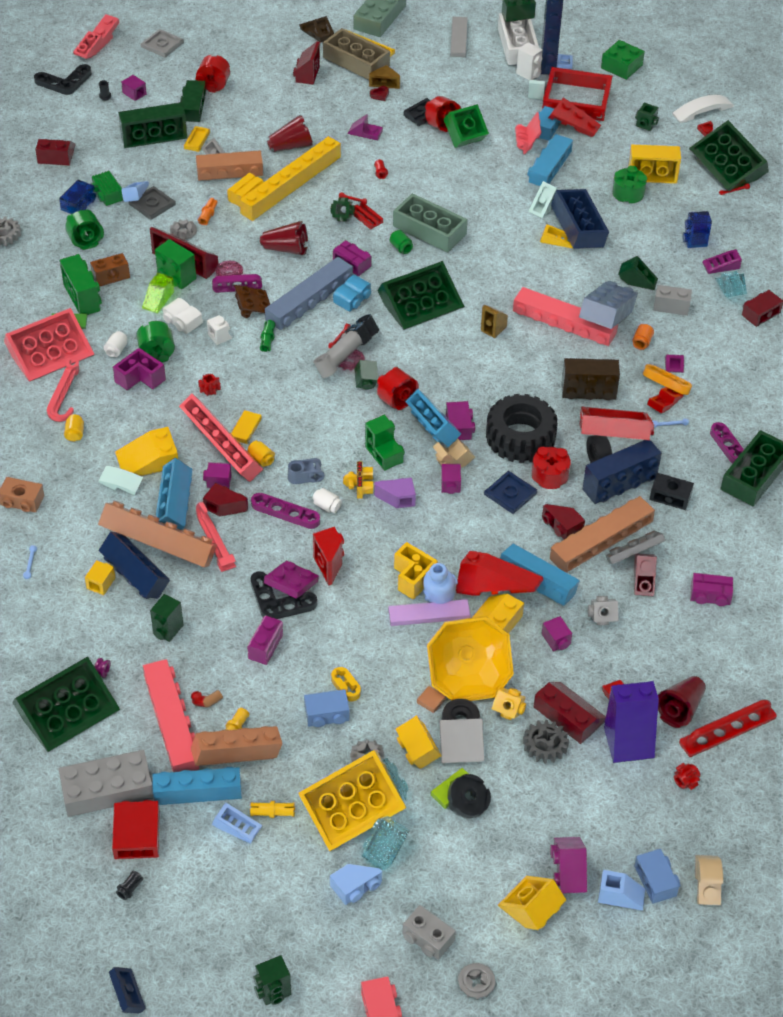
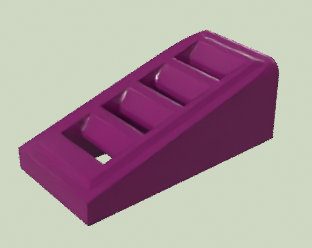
[702,249,742,274]

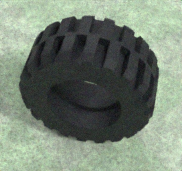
[486,394,558,463]

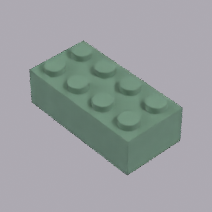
[353,0,406,37]
[393,193,468,253]

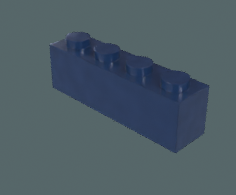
[98,531,170,599]

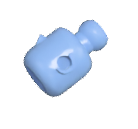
[423,563,458,604]

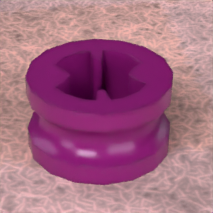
[94,658,111,678]

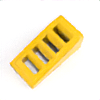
[540,224,573,248]

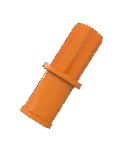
[198,198,218,225]

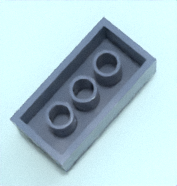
[579,281,638,329]

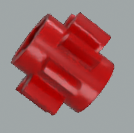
[198,374,221,396]
[674,762,701,790]

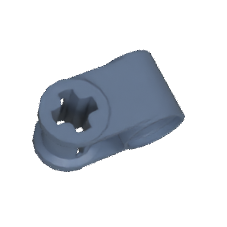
[287,458,325,484]

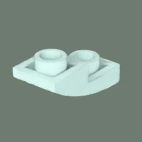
[98,466,143,495]

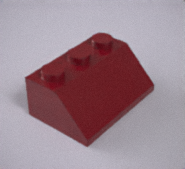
[534,682,606,744]

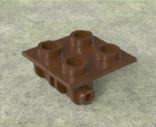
[234,285,270,318]

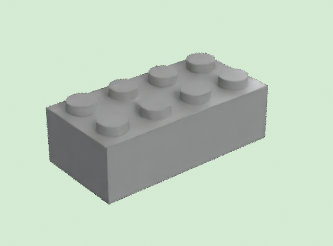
[58,750,154,817]

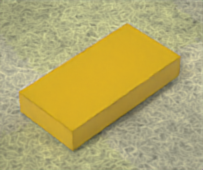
[184,126,210,152]
[231,410,262,444]

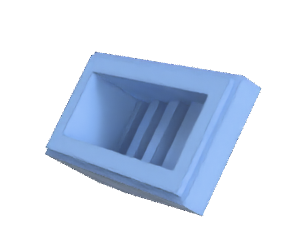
[557,54,573,70]
[122,181,149,202]
[212,802,262,844]

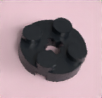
[447,774,491,818]

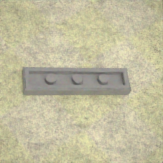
[450,17,467,57]

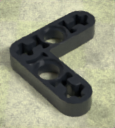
[34,64,92,95]
[250,571,317,619]

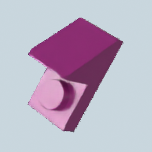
[348,114,383,141]

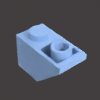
[330,864,382,905]
[598,870,645,911]

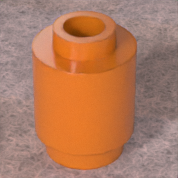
[632,324,654,350]

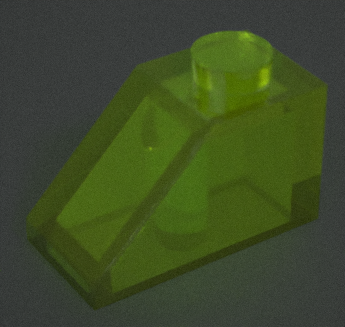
[142,272,174,314]

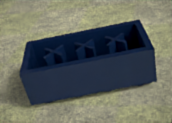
[551,189,609,249]
[582,440,662,504]

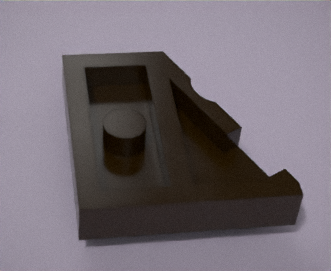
[299,16,334,42]

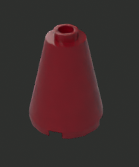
[267,115,313,152]
[260,221,308,255]
[658,676,706,728]

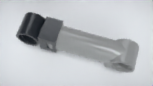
[313,314,380,378]

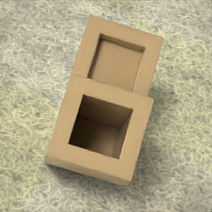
[433,438,475,468]
[695,855,723,905]

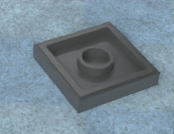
[129,186,176,220]

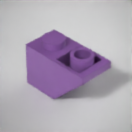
[374,478,416,508]

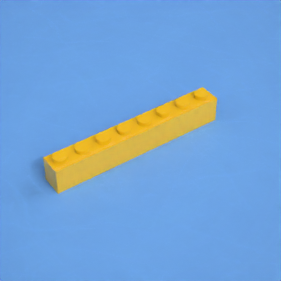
[240,136,341,221]

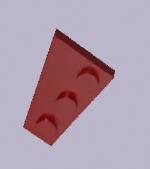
[548,97,601,137]

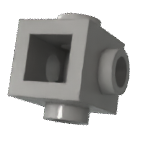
[588,596,618,625]

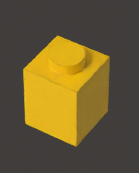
[85,560,116,595]

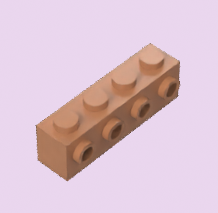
[196,150,263,181]
[191,726,283,766]

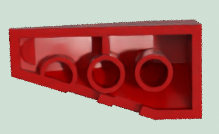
[456,551,544,596]

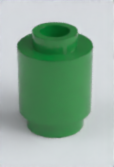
[389,230,413,254]

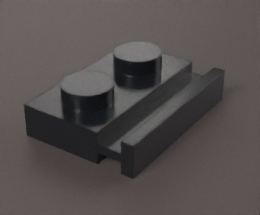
[403,98,431,126]

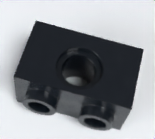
[649,473,694,510]

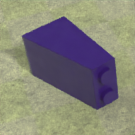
[604,681,659,763]

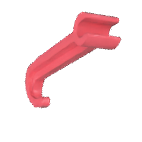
[47,358,79,422]
[196,502,236,572]

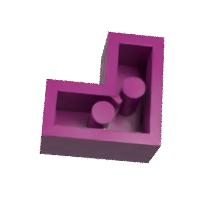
[113,348,166,391]
[550,837,587,893]

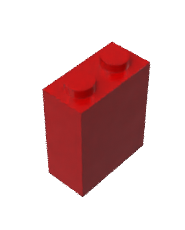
[112,800,160,859]

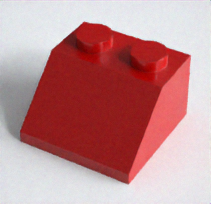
[313,526,344,586]

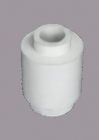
[104,331,127,357]
[313,488,342,514]

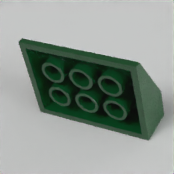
[689,120,769,191]
[377,261,465,330]
[12,656,120,752]

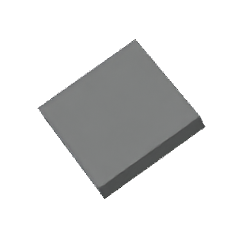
[141,29,184,58]
[439,718,484,763]

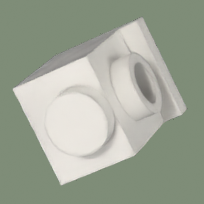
[207,315,232,345]

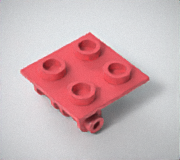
[515,112,541,154]

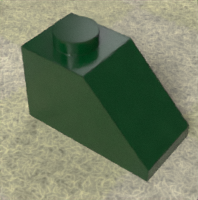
[618,256,658,290]

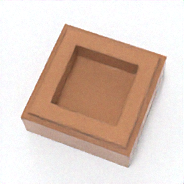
[417,686,446,713]

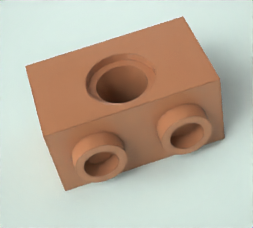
[0,477,45,512]

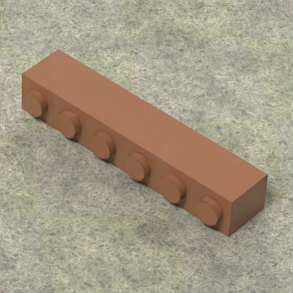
[550,496,655,573]
[98,500,217,567]

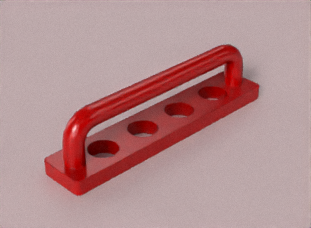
[679,699,777,757]

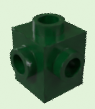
[635,102,659,131]
[330,197,355,222]

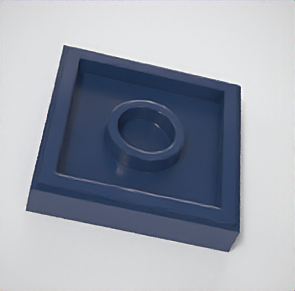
[484,470,537,514]

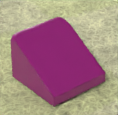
[665,354,684,373]

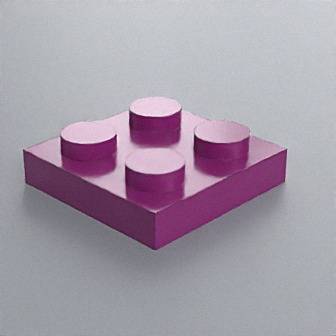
[264,560,319,599]

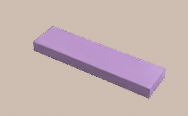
[388,599,470,626]

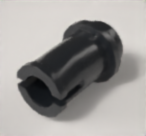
[99,80,111,101]
[116,871,143,900]

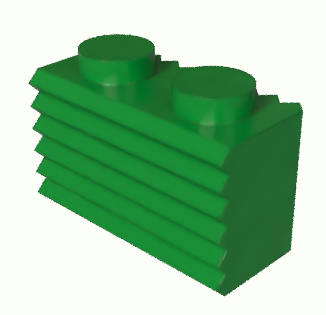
[91,170,123,206]

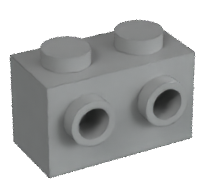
[653,285,692,316]
[402,905,456,960]

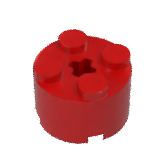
[195,55,231,93]
[425,96,461,132]
[377,367,419,410]
[531,447,571,489]

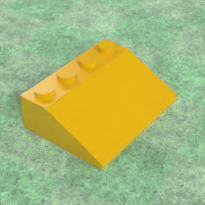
[298,750,406,851]

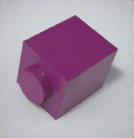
[121,75,147,101]
[203,462,232,489]
[441,464,461,494]
[541,616,572,652]

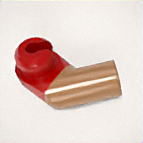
[191,690,223,708]

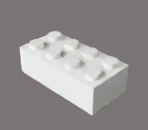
[498,13,539,65]

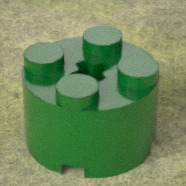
[612,166,647,203]
[65,210,104,250]
[136,321,175,362]

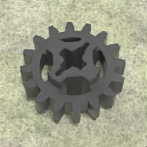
[523,720,569,764]

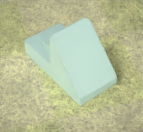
[528,80,547,100]
[528,181,559,218]

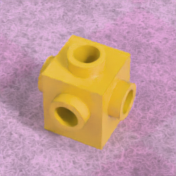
[491,687,527,720]

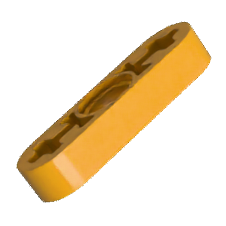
[642,364,692,395]

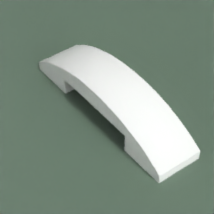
[673,95,734,123]

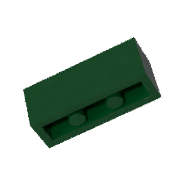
[180,80,206,122]

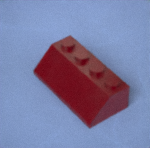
[150,227,219,279]

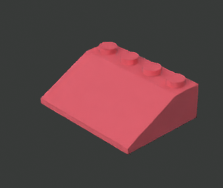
[4,308,94,382]

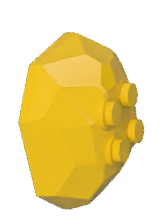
[427,616,514,701]

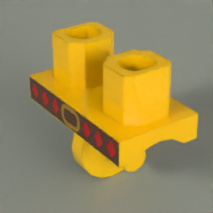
[343,461,373,499]

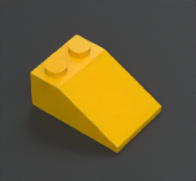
[115,427,178,476]

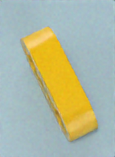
[331,667,361,701]

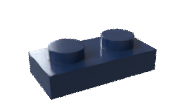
[109,967,146,1014]

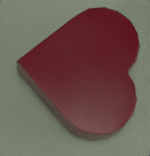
[370,86,389,101]

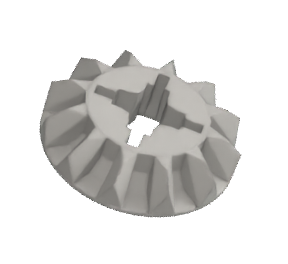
[170,219,197,240]
[350,739,384,762]
[458,963,495,1000]

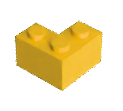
[394,542,438,600]

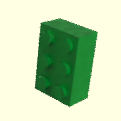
[59,254,102,315]

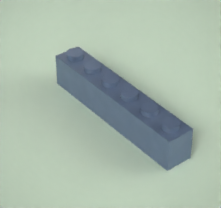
[265,257,353,330]

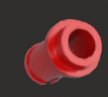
[374,159,388,179]

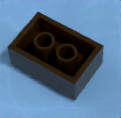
[561,358,620,400]

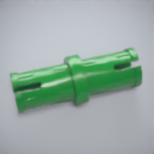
[259,320,276,352]

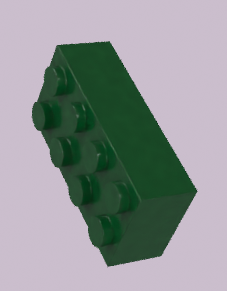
[118,102,187,148]
[720,430,783,507]

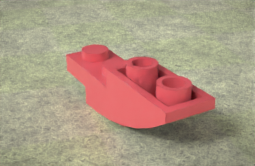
[73,14,120,59]

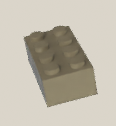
[323,28,390,80]

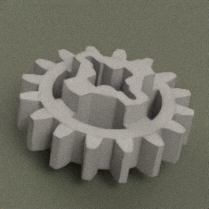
[0,216,21,246]

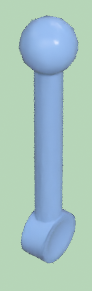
[652,418,689,428]
[23,545,37,579]

